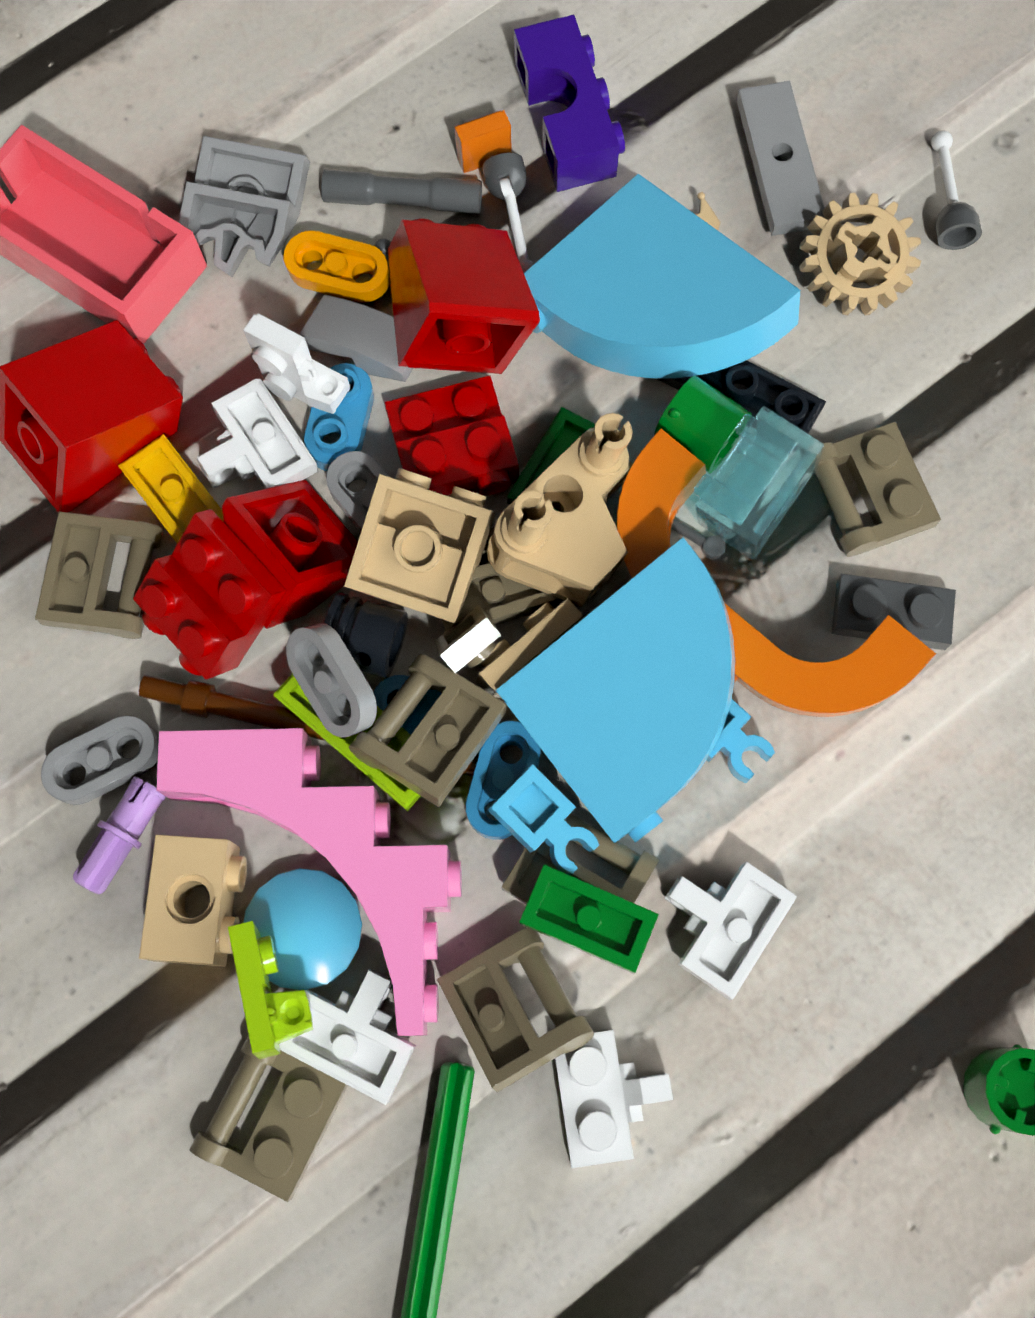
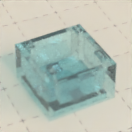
[694,406,825,560]

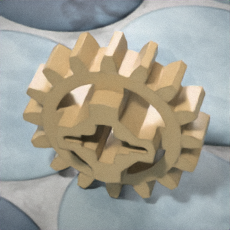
[799,193,921,316]

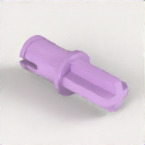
[73,776,166,894]

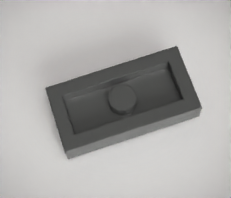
[831,573,956,650]

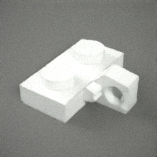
[243,313,350,414]
[197,378,318,489]
[664,862,797,1000]
[279,969,416,1105]
[555,1030,673,1168]

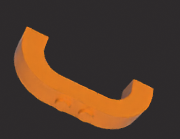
[617,429,936,717]

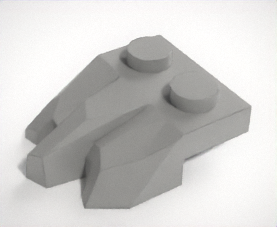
[179,136,310,277]

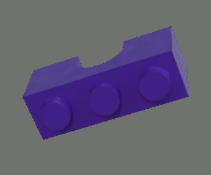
[514,14,625,192]

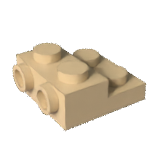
[344,468,496,623]

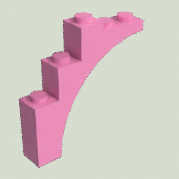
[156,728,462,1036]

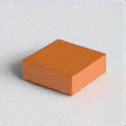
[455,110,512,173]

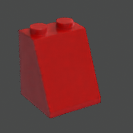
[388,218,540,374]
[0,320,183,513]

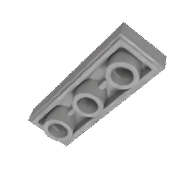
[737,81,824,236]

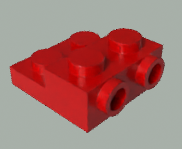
[384,375,519,497]
[133,509,287,680]

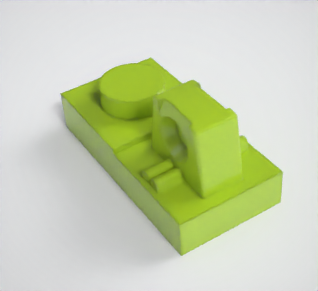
[228,921,313,1059]

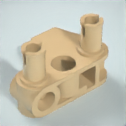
[487,413,633,607]

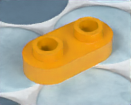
[284,230,390,303]

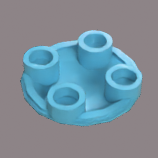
[244,868,362,990]

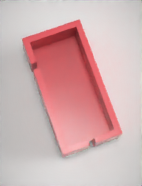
[0,124,207,344]

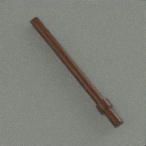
[139,675,479,776]

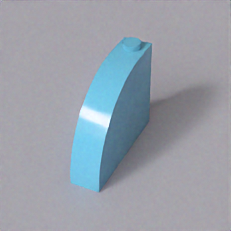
[524,174,801,378]
[496,537,735,843]

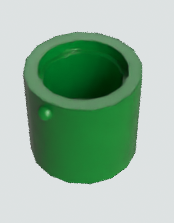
[654,375,752,474]
[963,1044,1035,1136]

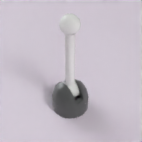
[931,130,982,250]
[482,153,534,273]

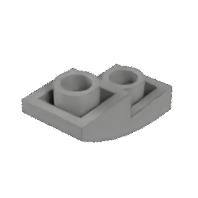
[299,295,413,382]

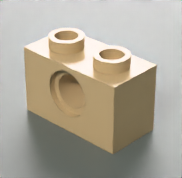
[139,835,247,967]

